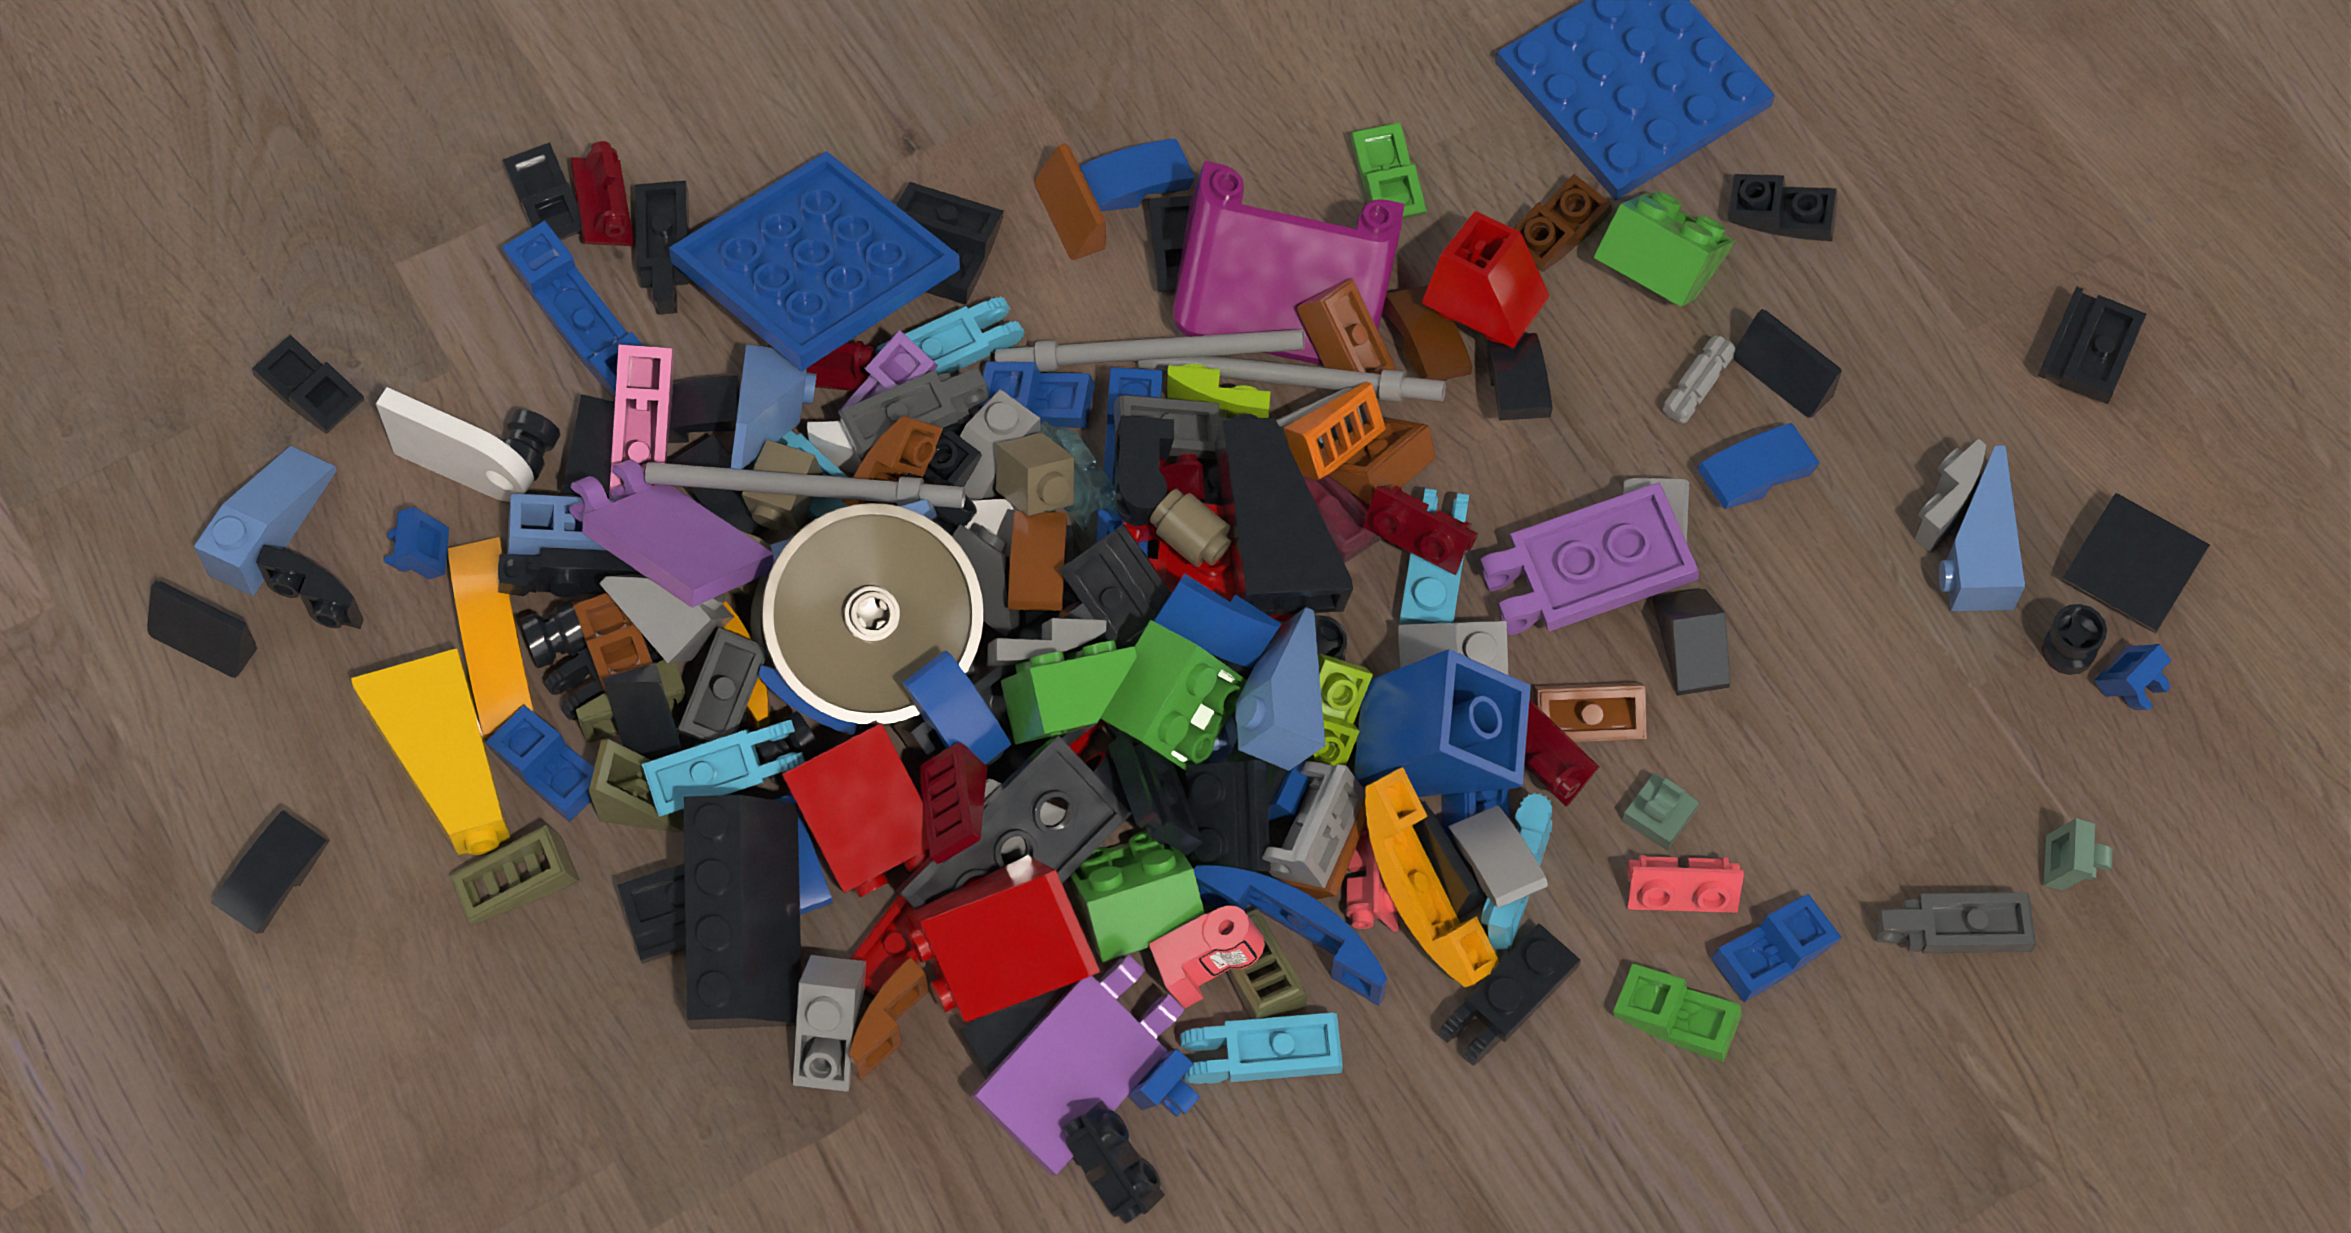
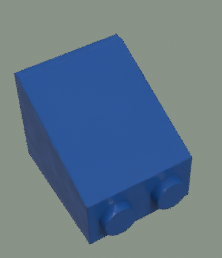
[1354,649,1531,797]

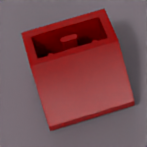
[1422,210,1550,349]

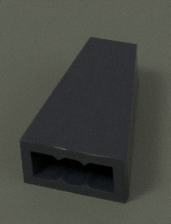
[1214,414,1353,615]

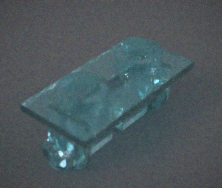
[1040,421,1116,530]

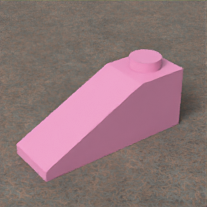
[609,345,675,499]

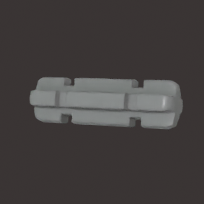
[1663,335,1735,424]

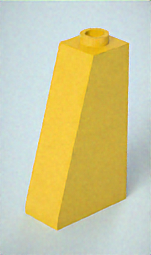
[351,648,511,856]

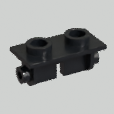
[1062,1100,1165,1224]

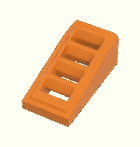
[1283,382,1386,481]

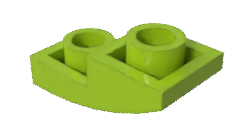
[1167,363,1271,419]
[1304,653,1373,766]

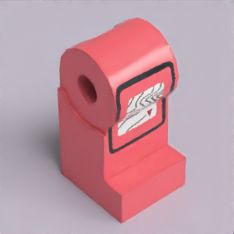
[1149,905,1265,1009]

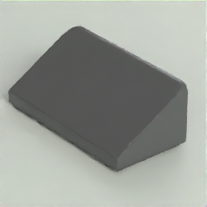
[677,628,768,742]

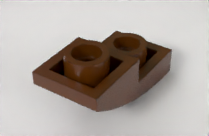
[1513,174,1612,272]
[1383,285,1473,381]

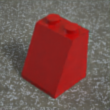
[782,723,930,898]
[908,855,1100,1022]

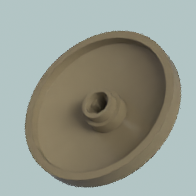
[761,503,983,724]

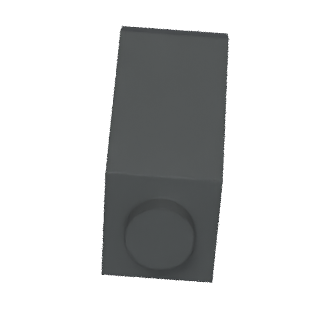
[952,524,1026,639]

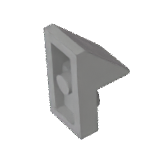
[1398,621,1509,675]

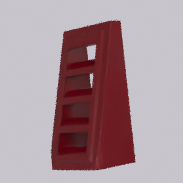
[920,743,988,865]

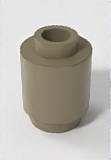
[1150,489,1231,567]

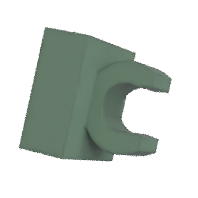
[1622,772,1700,851]
[2044,818,2113,891]

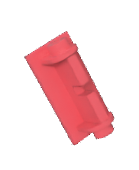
[1346,820,1399,932]
[1627,854,1744,913]

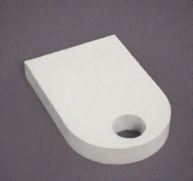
[376,387,534,502]

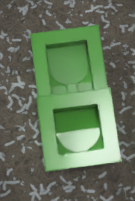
[1350,122,1427,219]
[1613,964,1742,1063]

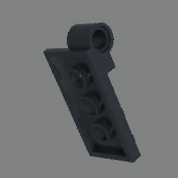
[896,734,1132,910]

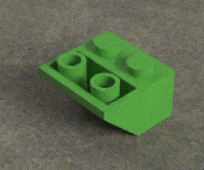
[1593,191,1736,307]
[1100,620,1247,772]
[1001,640,1137,745]
[1068,831,1205,962]

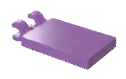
[570,460,774,608]
[1481,482,1699,636]
[970,955,1185,1176]

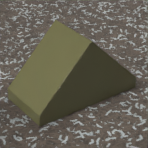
[589,739,684,832]

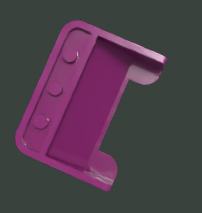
[1172,160,1404,365]

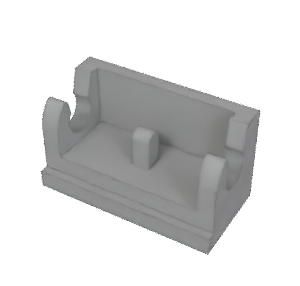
[1262,762,1366,888]

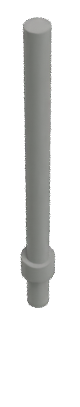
[995,329,1305,372]
[1138,356,1446,402]
[645,462,965,508]

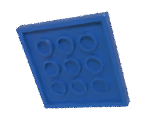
[1495,0,1775,201]
[669,151,960,371]

